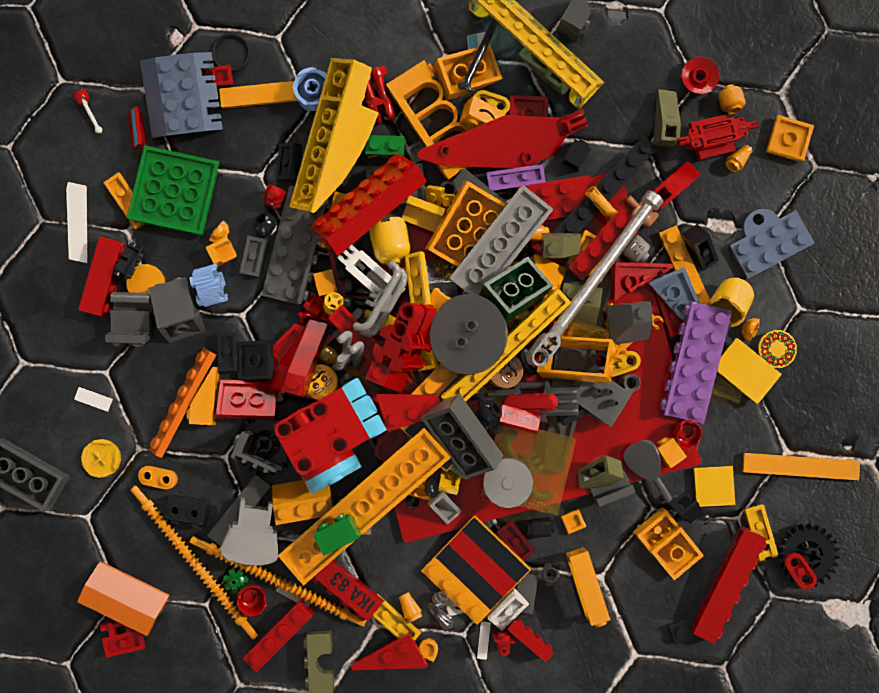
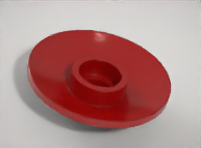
[681,57,720,95]

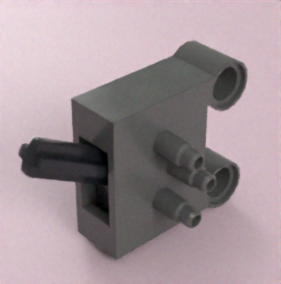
[559,353,640,427]

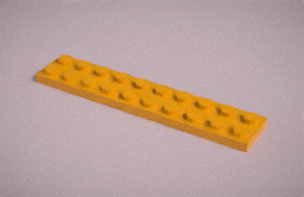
[278,427,451,586]

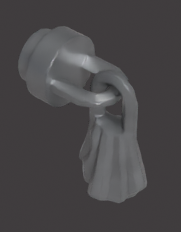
[427,591,454,630]

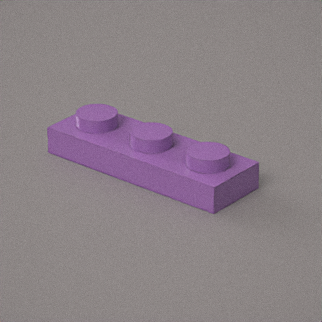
[486,164,546,192]

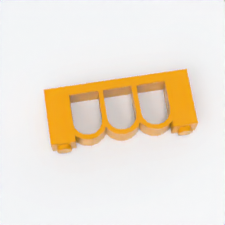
[386,60,472,181]

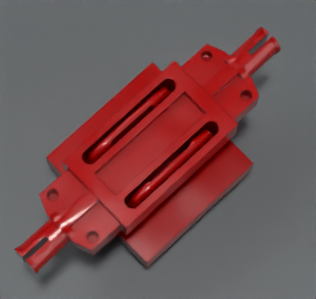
[677,115,759,161]

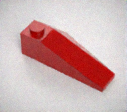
[269,319,328,398]

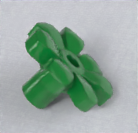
[223,569,248,594]

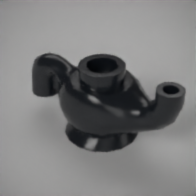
[470,393,503,434]

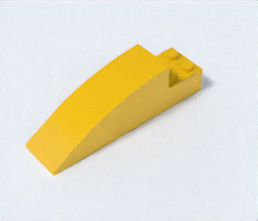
[289,58,378,213]

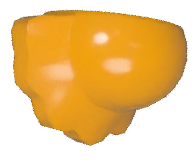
[209,221,229,243]
[741,318,760,341]

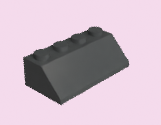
[421,394,503,479]

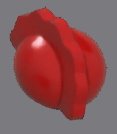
[298,309,322,326]

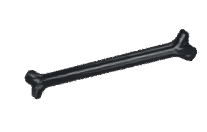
[457,17,498,92]

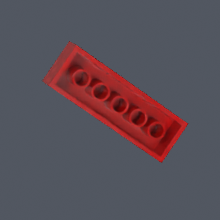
[310,153,427,256]

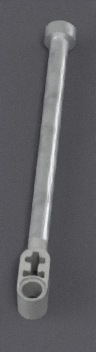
[526,190,663,366]

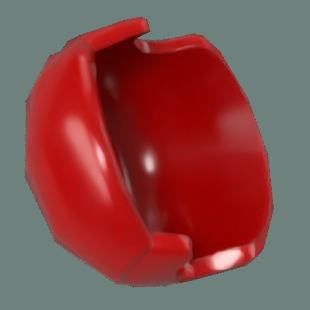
[673,420,702,451]
[236,584,267,617]

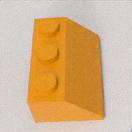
[272,480,335,525]

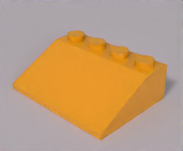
[426,181,507,267]

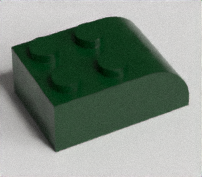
[479,257,553,323]

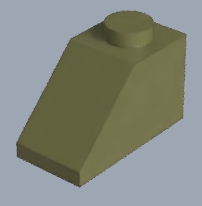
[541,233,581,258]
[577,455,624,489]

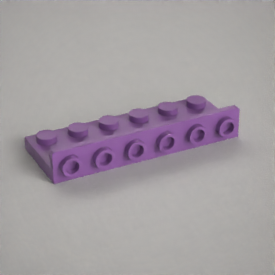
[660,301,732,424]

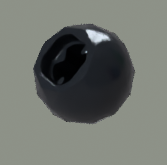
[253,212,277,236]

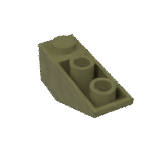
[653,89,681,148]

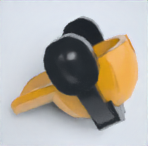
[406,474,447,509]

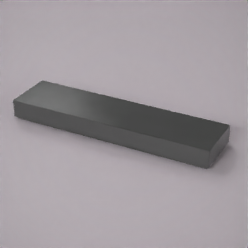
[207,475,271,546]

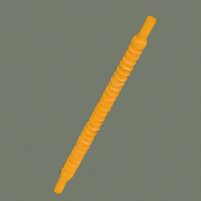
[130,486,258,640]
[190,536,367,627]

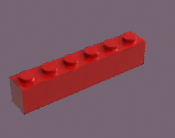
[690,525,767,644]

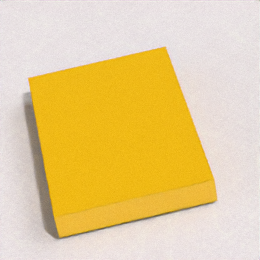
[717,338,782,404]

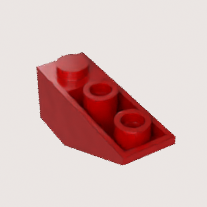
[653,161,701,212]

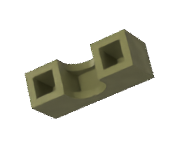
[303,630,335,693]

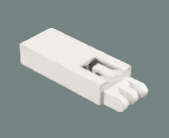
[337,245,405,295]

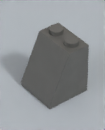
[149,277,206,343]

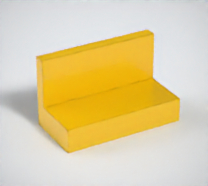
[402,196,445,232]

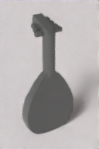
[624,440,678,504]

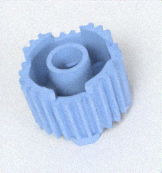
[190,264,228,307]

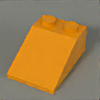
[433,43,503,101]

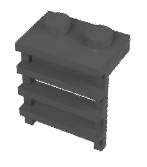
[231,431,283,473]

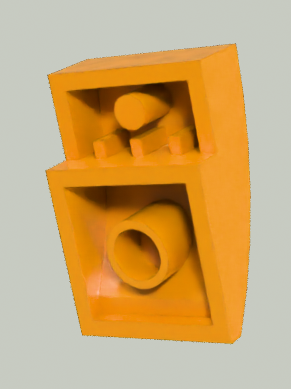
[633,507,704,581]

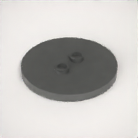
[430,294,508,375]

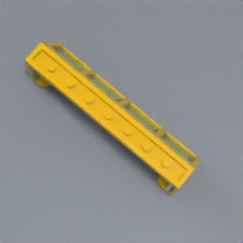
[469,0,604,110]

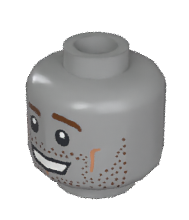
[622,235,650,263]

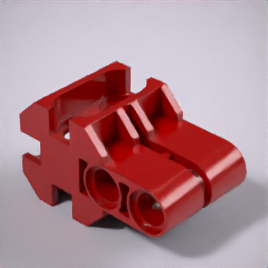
[373,302,436,371]

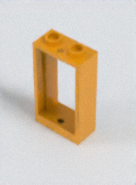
[537,336,618,384]
[565,547,610,627]

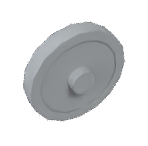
[483,458,533,508]

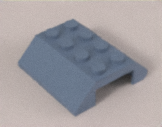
[140,52,223,138]

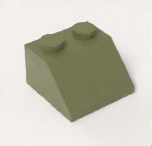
[556,283,603,329]

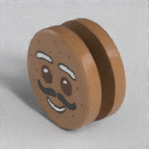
[489,355,523,388]

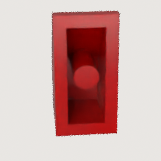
[365,360,409,393]

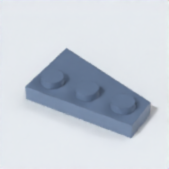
[648,267,700,323]

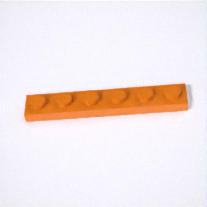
[149,348,216,458]

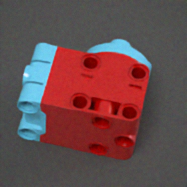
[273,378,387,495]

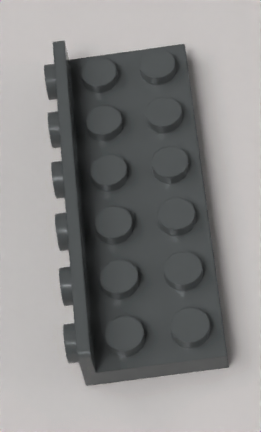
[261,185,333,306]

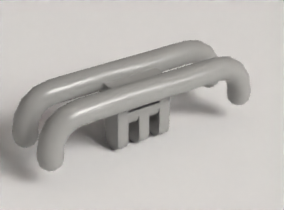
[353,261,408,337]
[332,331,364,381]

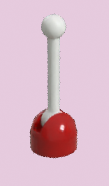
[72,89,102,134]

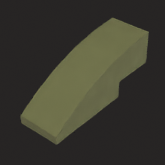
[518,47,569,96]

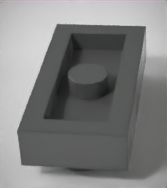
[239,236,267,277]

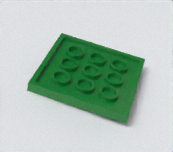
[127,145,220,236]

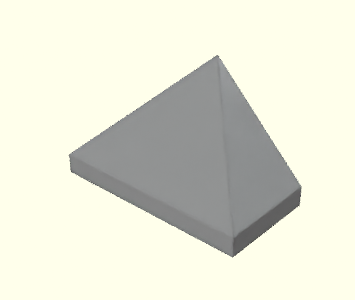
[428,491,462,524]

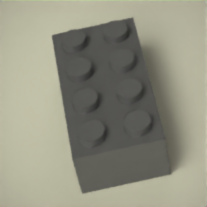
[0,439,70,512]

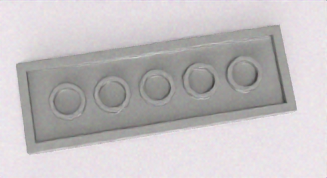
[449,185,553,295]

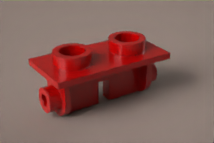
[303,293,335,326]
[493,631,515,656]

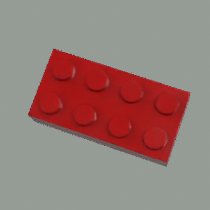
[507,618,553,662]

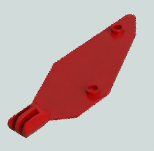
[417,109,588,168]

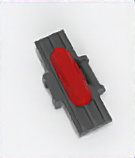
[485,379,579,423]

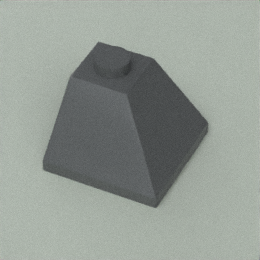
[606,301,653,344]

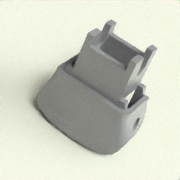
[221,497,278,565]

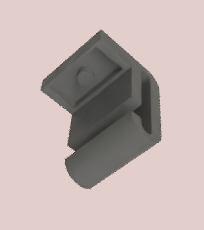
[105,292,154,346]

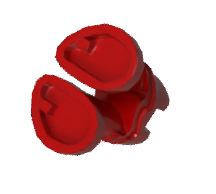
[364,66,395,125]

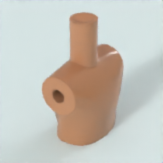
[626,195,659,229]

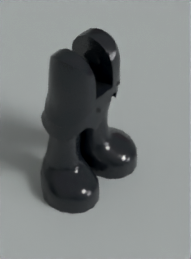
[343,277,398,313]

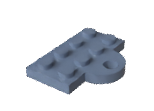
[728,209,814,280]

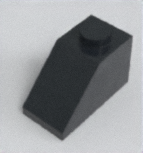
[681,224,719,271]

